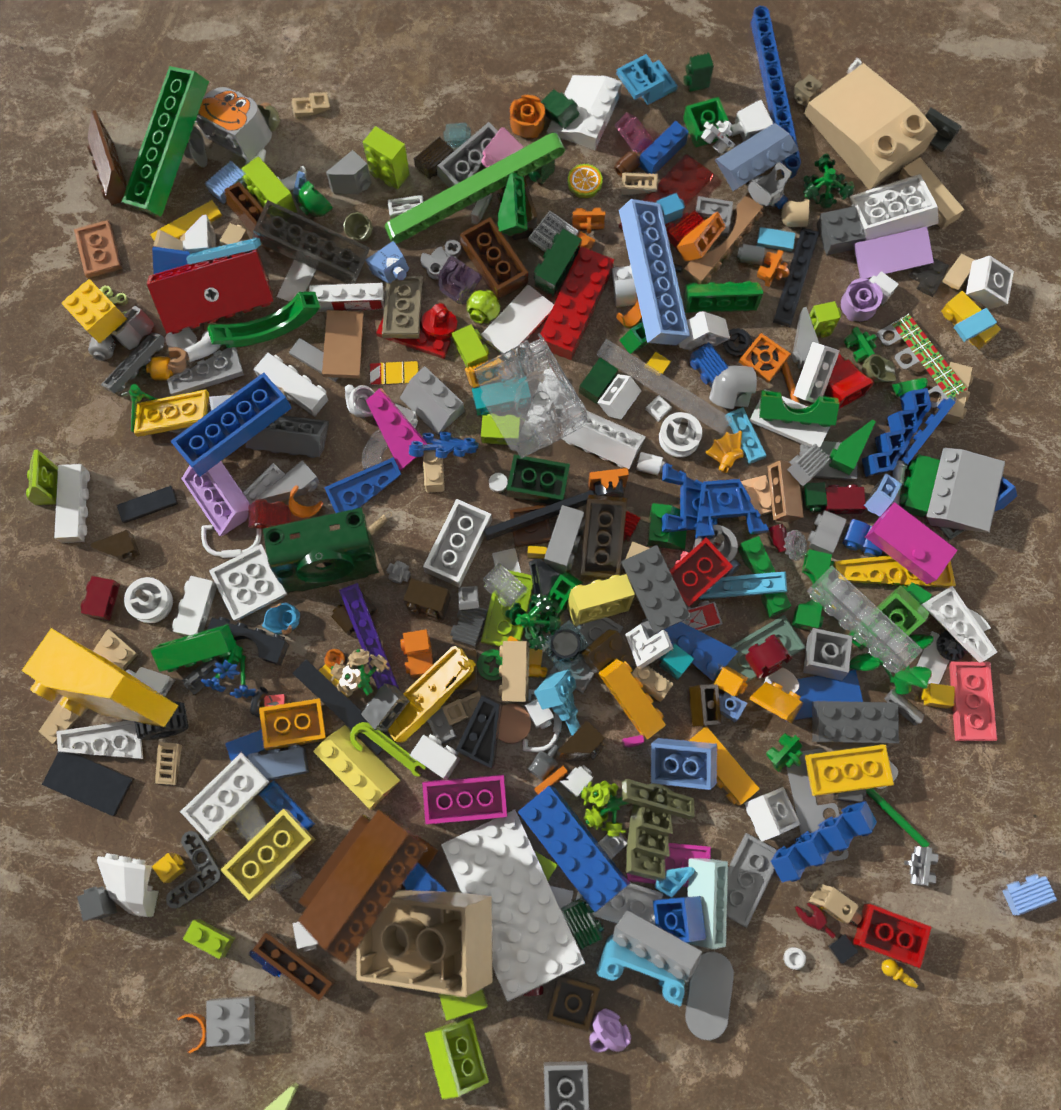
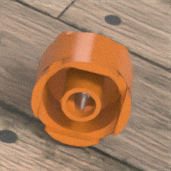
[510,95,545,138]

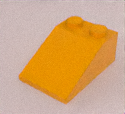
[750,681,803,724]

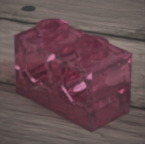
[615,112,654,154]

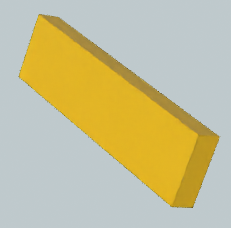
[150,200,222,241]

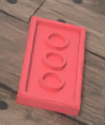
[949,662,997,741]

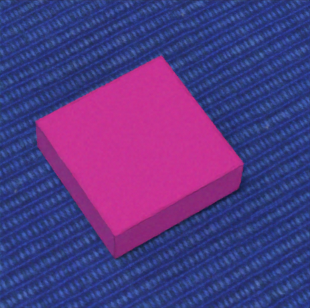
[622,735,644,748]

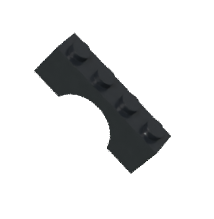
[207,617,289,666]

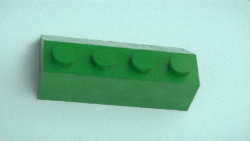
[684,281,763,313]

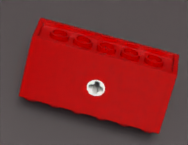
[147,248,274,334]

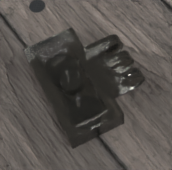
[909,258,949,297]

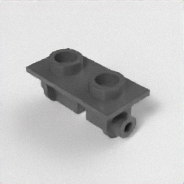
[182,656,220,695]

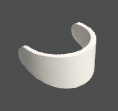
[277,166,307,191]

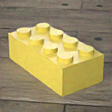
[221,809,316,901]

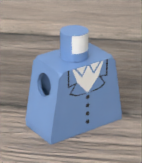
[366,241,409,283]

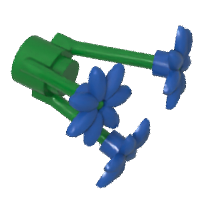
[201,646,256,698]

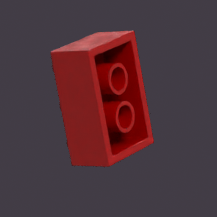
[669,537,733,607]
[853,904,931,968]

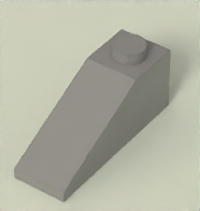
[792,307,819,369]
[258,461,320,505]

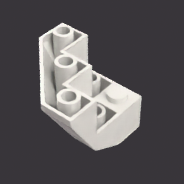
[97,853,159,917]

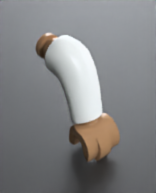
[168,322,221,374]

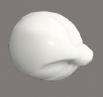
[345,385,375,417]

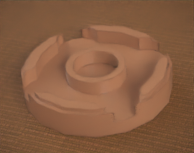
[498,704,531,744]

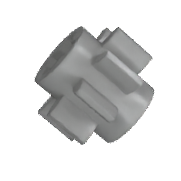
[386,561,411,584]

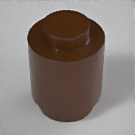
[614,151,640,178]

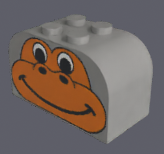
[196,87,272,161]

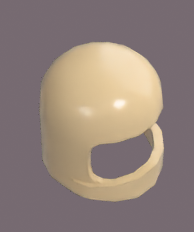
[781,199,810,227]

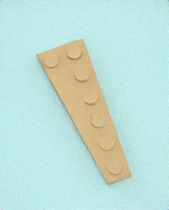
[39,629,138,745]

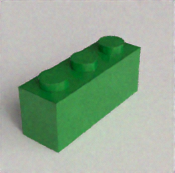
[899,454,940,517]

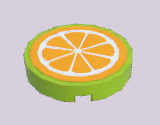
[567,164,603,198]

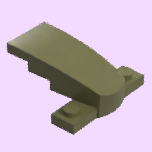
[622,779,695,881]

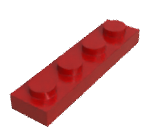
[376,318,451,359]

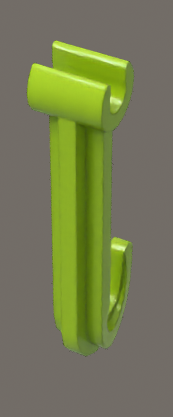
[350,722,426,777]

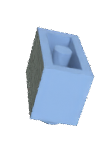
[864,473,902,517]

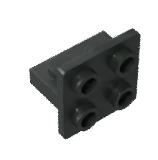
[925,108,962,152]

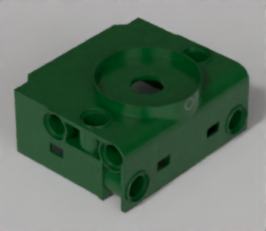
[263,508,379,593]

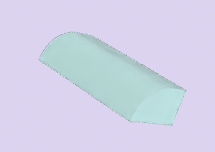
[686,858,728,949]

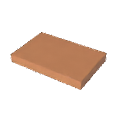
[74,220,122,278]

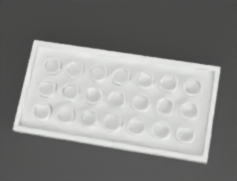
[441,810,585,1001]

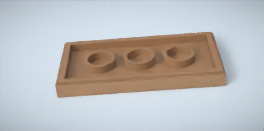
[322,310,364,379]

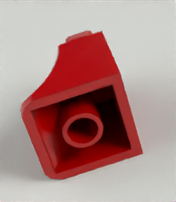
[824,354,874,410]

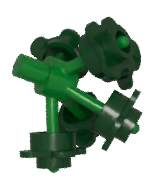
[803,153,855,208]
[505,594,561,651]

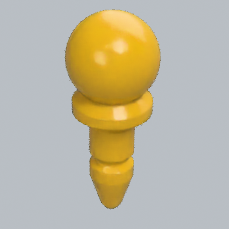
[881,959,918,988]

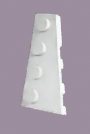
[56,720,144,759]

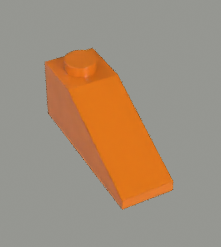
[677,212,726,261]

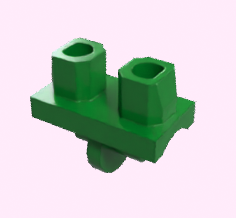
[843,327,877,363]
[766,733,803,772]

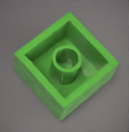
[868,585,930,645]

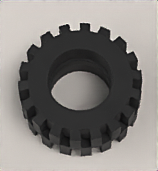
[134,701,189,740]

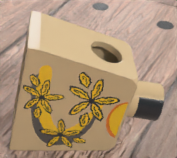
[809,884,862,926]

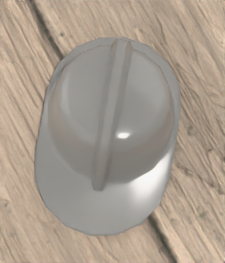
[184,126,207,167]

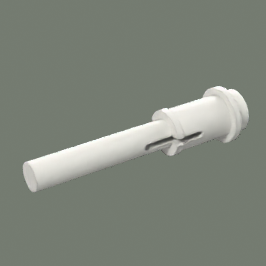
[891,461,907,505]

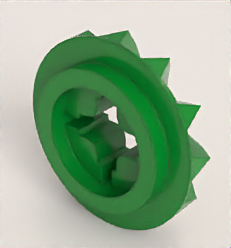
[477,649,503,681]

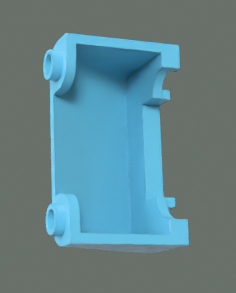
[596,934,685,1006]

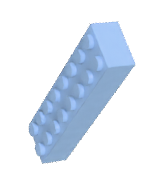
[619,199,690,345]

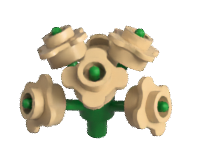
[330,649,390,696]

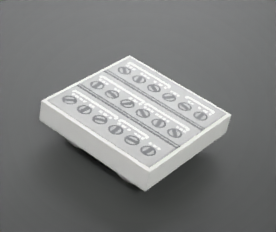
[529,211,579,252]

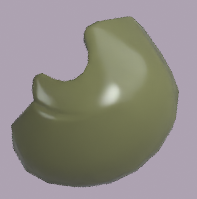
[343,212,373,242]

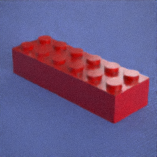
[538,246,615,361]

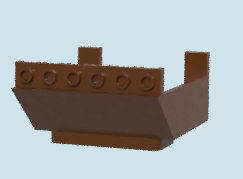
[298,809,439,964]

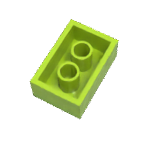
[363,126,410,190]
[241,156,297,224]

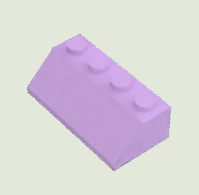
[181,461,253,536]

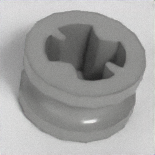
[445,240,461,258]

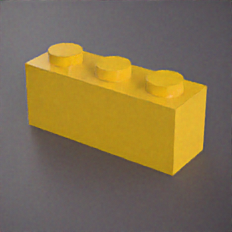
[941,291,1001,350]

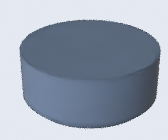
[725,560,741,577]

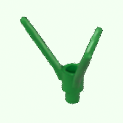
[120,384,157,432]

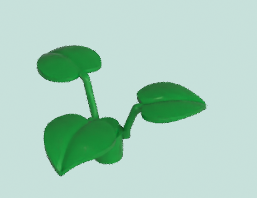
[849,634,934,694]

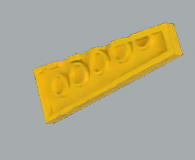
[833,555,956,588]

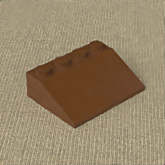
[87,110,127,206]

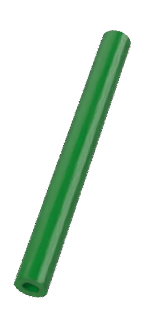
[866,788,930,847]

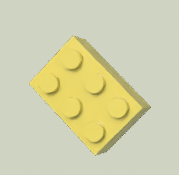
[567,574,635,626]

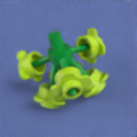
[581,781,629,837]

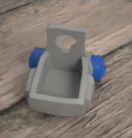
[747,162,792,210]

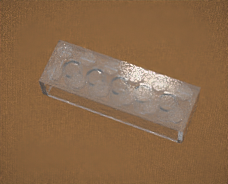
[807,566,923,673]

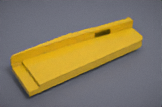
[388,647,476,742]

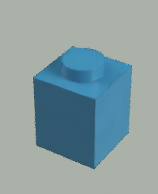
[657,193,685,224]

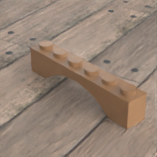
[682,193,765,284]

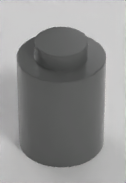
[737,244,765,265]

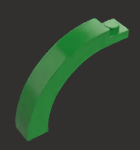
[207,292,321,348]

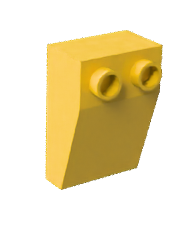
[22,628,178,727]

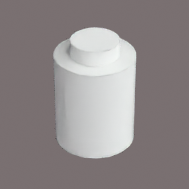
[636,452,665,475]

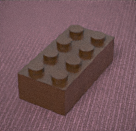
[459,217,528,300]

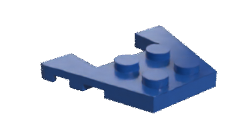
[662,463,717,533]
[695,479,769,539]

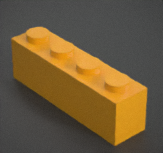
[598,659,666,740]
[689,726,759,806]

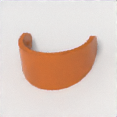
[616,300,642,329]
[289,485,323,518]
[177,1013,206,1053]

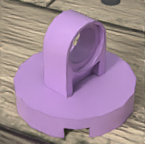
[589,1009,631,1052]

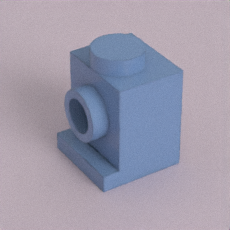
[719,692,747,722]

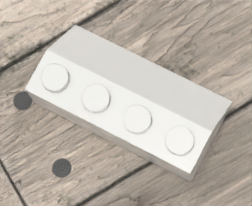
[561,407,645,469]

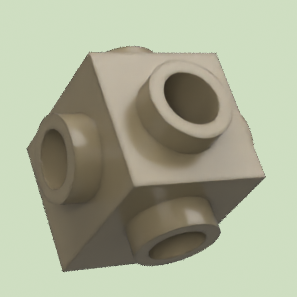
[793,74,823,108]

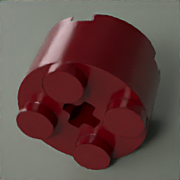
[745,634,792,679]

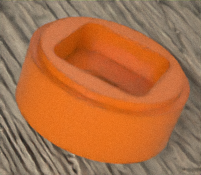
[324,649,345,669]

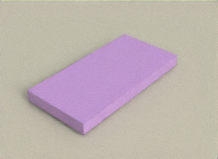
[854,227,934,278]

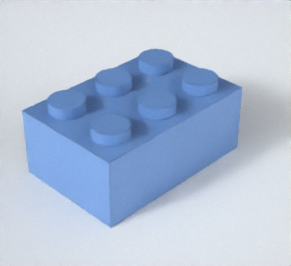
[651,738,717,790]

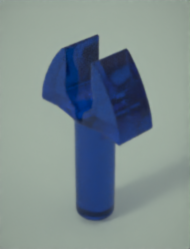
[249,949,282,977]

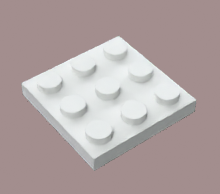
[209,544,287,622]

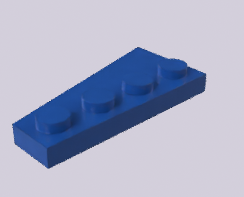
[901,395,957,464]
[658,622,738,681]

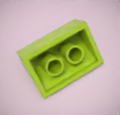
[425,1017,489,1099]

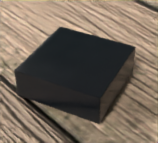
[827,934,858,964]

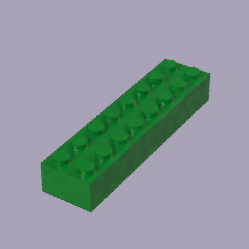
[122,66,209,217]

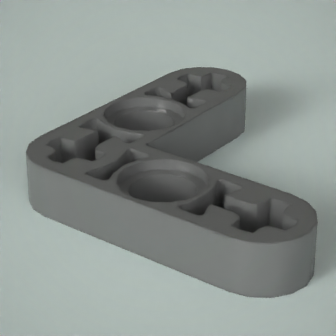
[166,831,222,908]

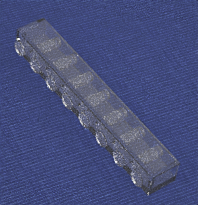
[596,339,733,436]

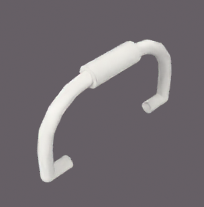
[202,521,261,558]
[523,689,562,752]

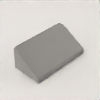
[884,689,924,725]

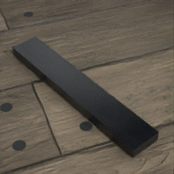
[773,227,819,327]
[484,490,594,541]
[292,659,387,755]

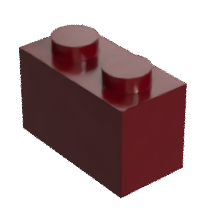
[823,484,866,514]
[81,576,120,621]

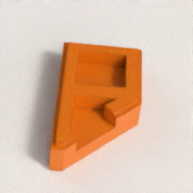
[534,766,568,794]

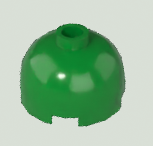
[298,180,333,217]

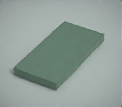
[726,615,806,683]

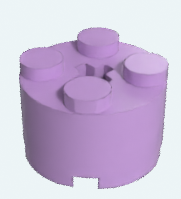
[841,278,883,321]

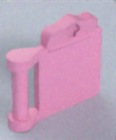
[481,127,524,168]

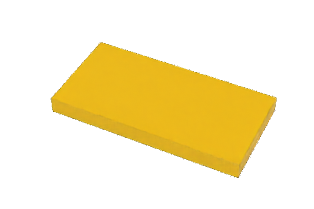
[134,390,209,437]
[805,744,894,796]

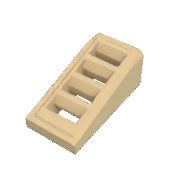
[621,173,658,195]
[155,742,182,785]

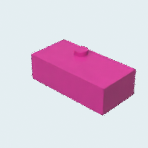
[865,502,957,584]
[422,774,507,824]

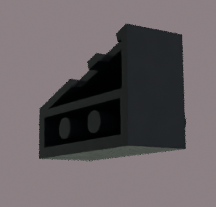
[455,695,502,768]

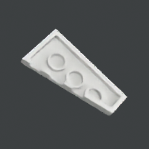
[921,586,997,663]

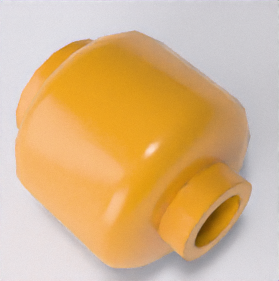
[146,356,175,381]

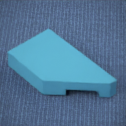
[655,867,694,898]

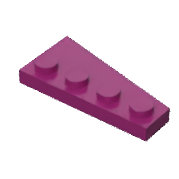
[366,388,427,471]

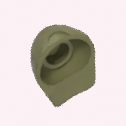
[862,354,896,382]

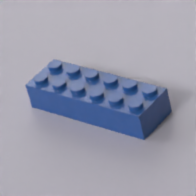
[171,372,292,477]
[518,786,630,912]

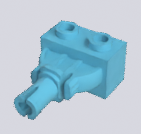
[534,669,581,736]

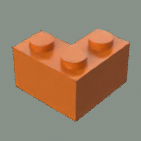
[400,629,434,679]

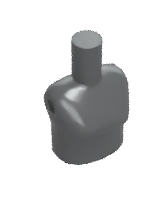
[527,744,559,781]

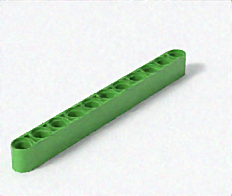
[385,133,565,244]

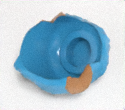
[262,603,300,635]

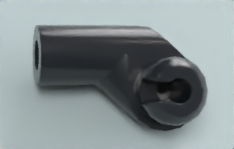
[250,687,268,717]

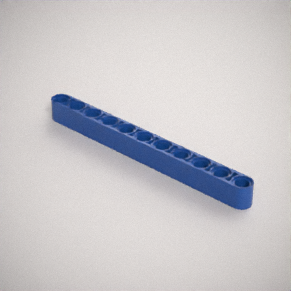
[751,6,801,178]

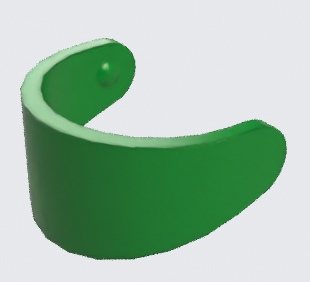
[892,378,928,397]

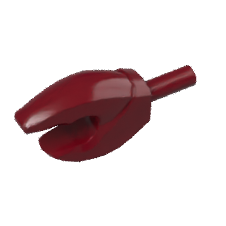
[795,903,836,939]

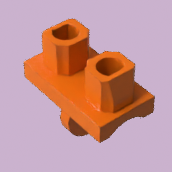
[572,208,605,234]
[757,250,790,287]

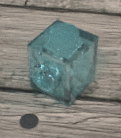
[443,123,471,148]

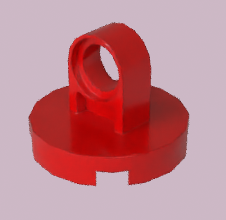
[421,303,458,340]

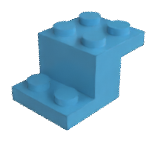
[616,54,677,105]

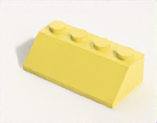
[313,725,401,810]

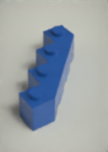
[862,388,931,477]
[771,801,877,882]

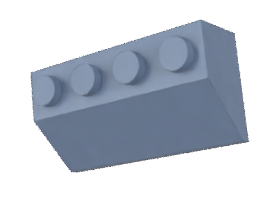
[715,123,799,191]

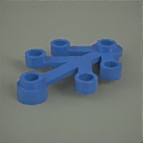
[409,431,479,458]

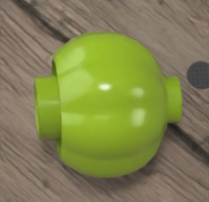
[466,290,500,324]

